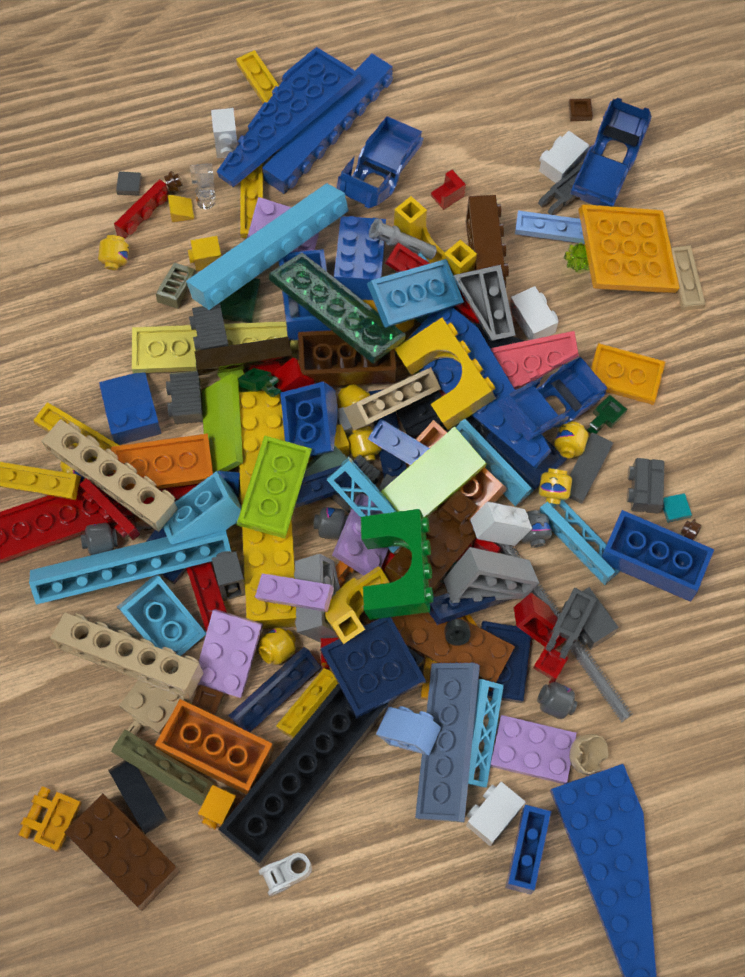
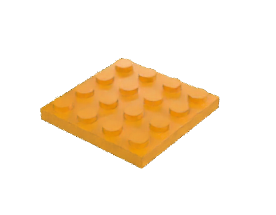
[578,204,680,293]

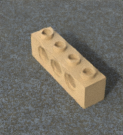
[344,367,441,431]

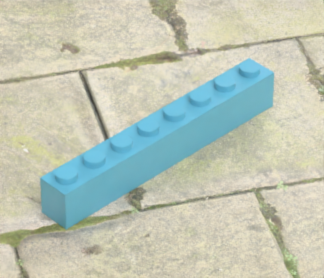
[186,183,349,310]
[29,530,231,605]

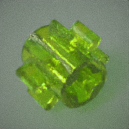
[564,242,589,272]

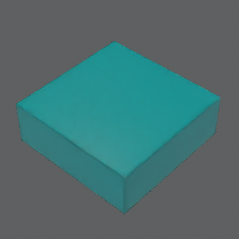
[662,493,692,523]

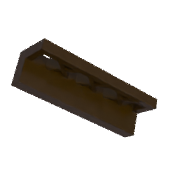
[194,337,292,376]

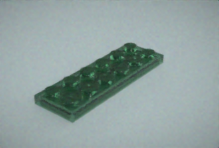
[269,252,406,363]

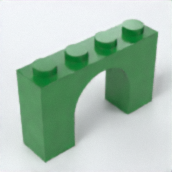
[361,509,434,620]

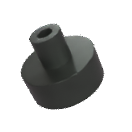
[444,619,471,646]

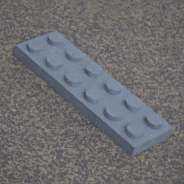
[415,663,480,823]

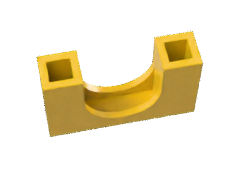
[394,196,477,276]
[395,318,496,430]

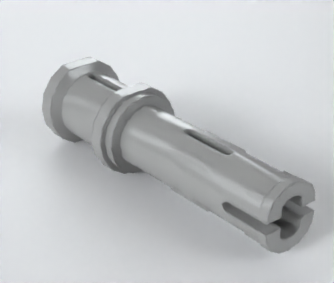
[369,218,437,260]

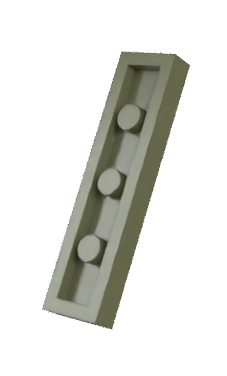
[111,730,214,806]

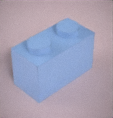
[376,706,441,756]

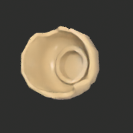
[569,734,609,775]

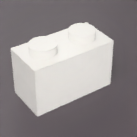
[211,108,238,158]
[539,131,590,183]
[509,286,558,340]
[470,501,532,546]
[466,782,525,846]

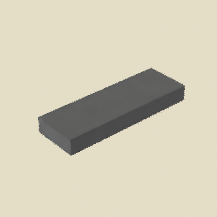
[569,432,613,504]

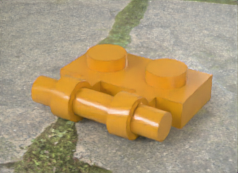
[18,786,82,853]

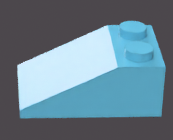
[163,471,242,545]
[117,575,206,656]

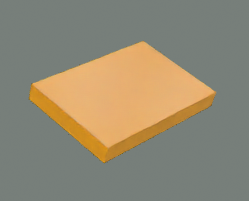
[591,343,665,405]

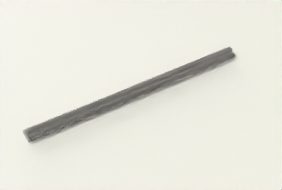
[493,542,633,722]

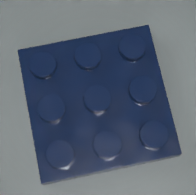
[320,617,426,718]

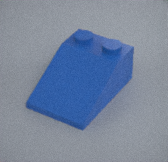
[99,372,162,445]
[280,382,338,457]

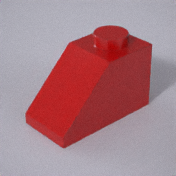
[513,593,567,649]

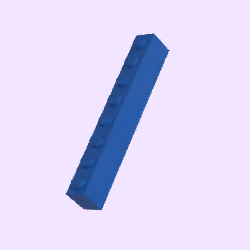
[262,53,393,194]

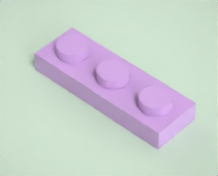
[255,574,334,612]

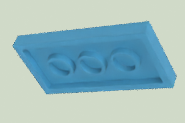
[367,259,464,328]

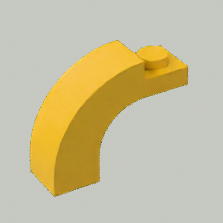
[325,566,390,644]

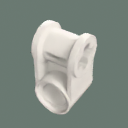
[258,853,312,896]

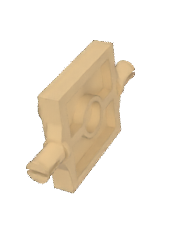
[119,668,188,735]

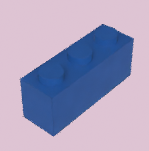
[505,805,551,895]

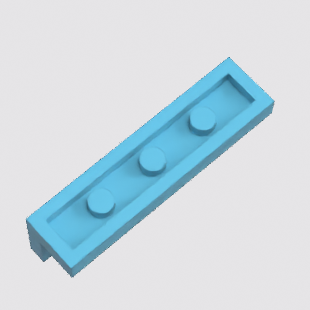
[457,419,534,506]
[327,457,399,553]
[540,500,621,585]
[468,679,504,788]

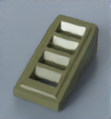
[156,262,196,309]

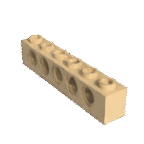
[41,419,178,532]
[50,613,204,700]

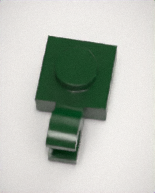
[238,368,281,397]
[587,395,628,434]

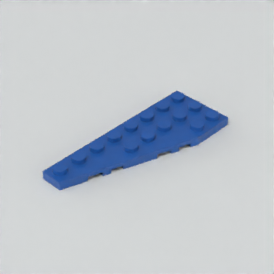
[217,47,362,187]
[407,307,551,469]
[550,764,657,977]

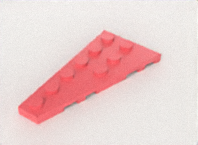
[440,331,579,397]

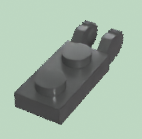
[538,163,582,215]
[545,587,597,659]

